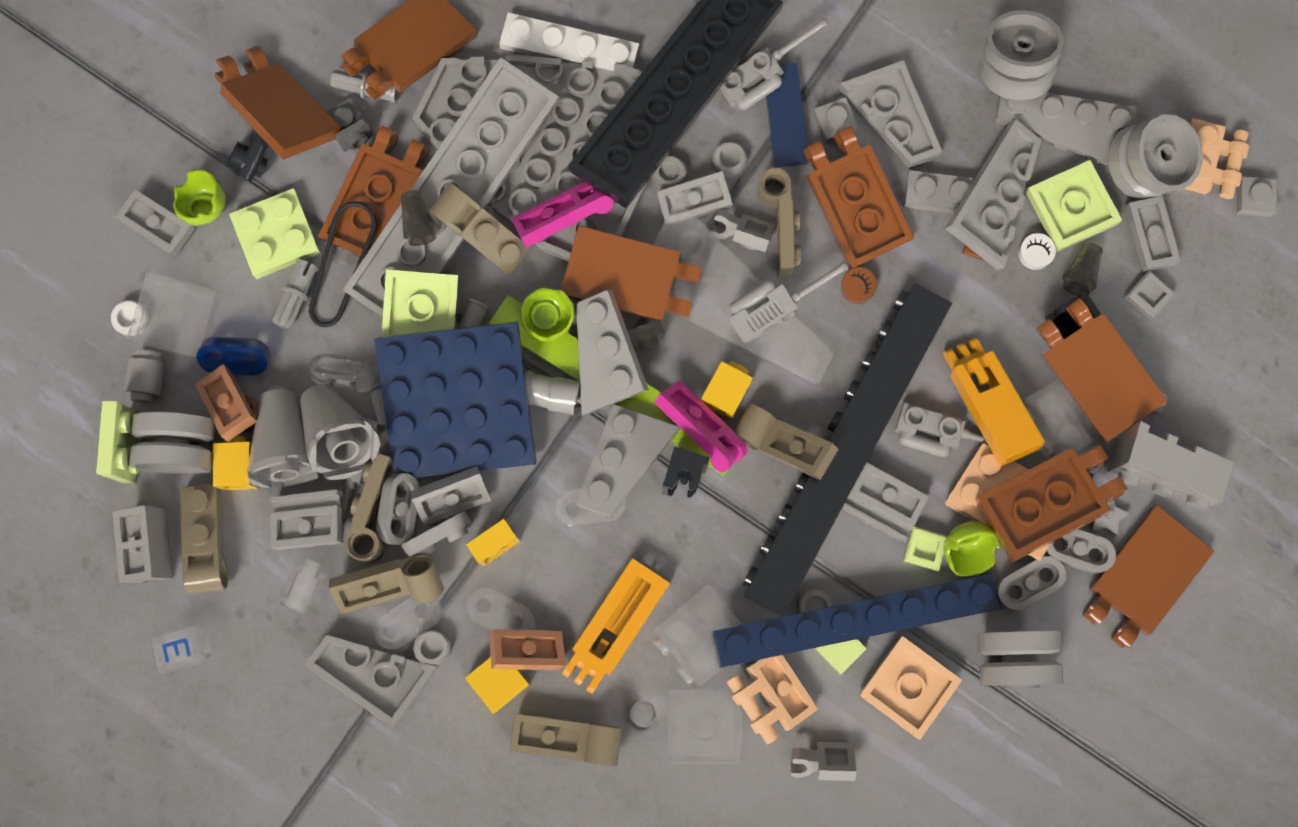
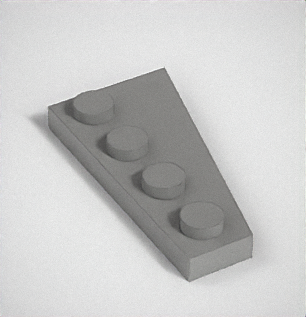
[995,92,1138,166]
[945,119,1042,270]

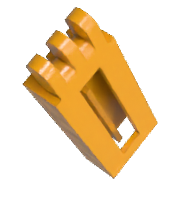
[943,337,1045,467]
[562,558,670,694]

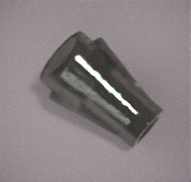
[400,190,438,246]
[1062,243,1103,296]

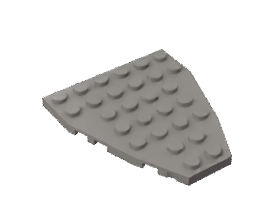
[412,55,649,262]

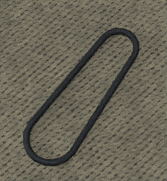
[309,201,377,328]

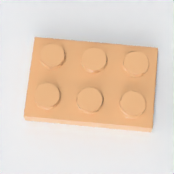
[945,443,1051,561]

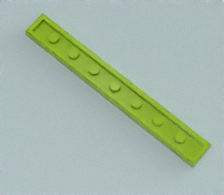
[489,295,730,476]

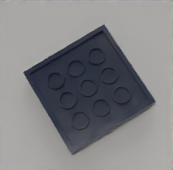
[374,321,537,478]

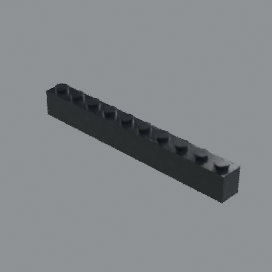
[742,283,952,617]

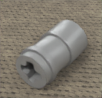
[525,370,581,416]

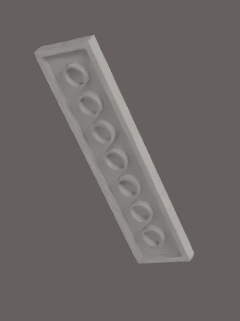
[343,57,559,317]

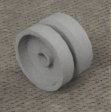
[980,10,1065,101]
[1108,114,1203,199]
[129,412,215,474]
[977,631,1064,689]

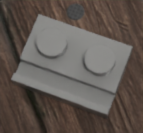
[842,463,930,543]
[270,489,343,550]

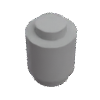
[124,350,165,403]

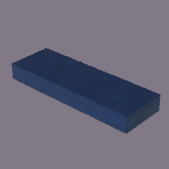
[763,63,809,168]

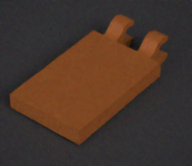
[342,0,477,100]
[215,46,341,160]
[318,126,429,256]
[803,126,915,269]
[561,226,702,322]
[1036,298,1168,443]
[975,445,1128,563]
[1082,505,1215,648]

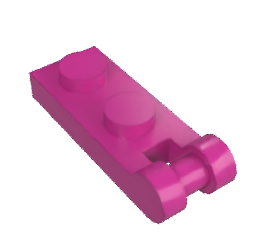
[511,181,614,248]
[654,380,748,472]

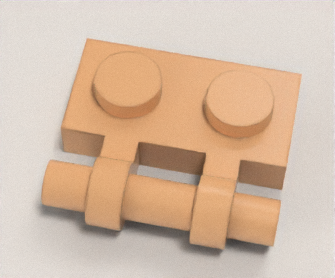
[1184,118,1249,199]
[726,655,818,745]

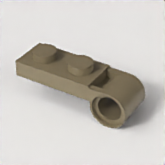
[757,168,801,277]
[428,183,531,276]
[733,404,839,480]
[346,453,393,563]
[181,483,228,594]
[329,554,444,615]
[510,713,622,766]

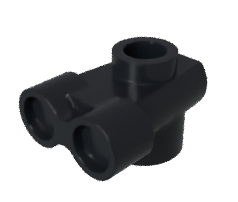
[226,130,269,181]

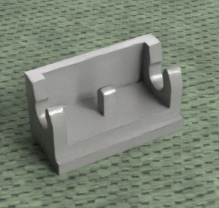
[112,505,173,583]

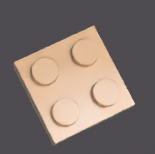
[859,636,962,740]

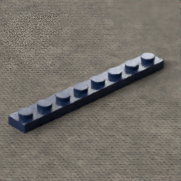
[712,574,1001,668]

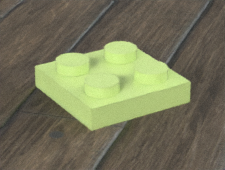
[1025,160,1122,252]
[229,188,321,279]
[382,270,458,337]
[96,401,141,483]

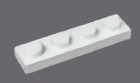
[499,12,639,71]

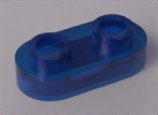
[196,337,270,375]

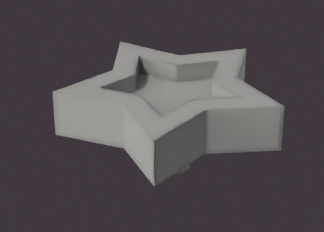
[1090,500,1129,536]

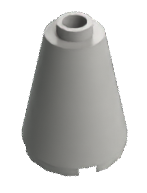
[300,384,380,480]
[247,386,318,488]

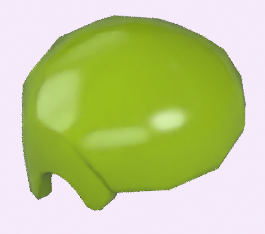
[173,169,226,226]
[520,287,574,342]
[943,521,1000,577]

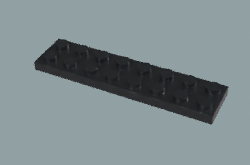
[568,0,783,209]

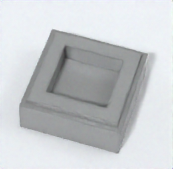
[1124,270,1176,320]

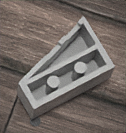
[1107,421,1234,509]

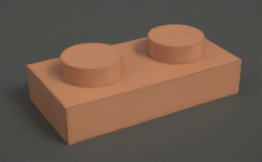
[194,364,257,441]
[489,629,566,670]

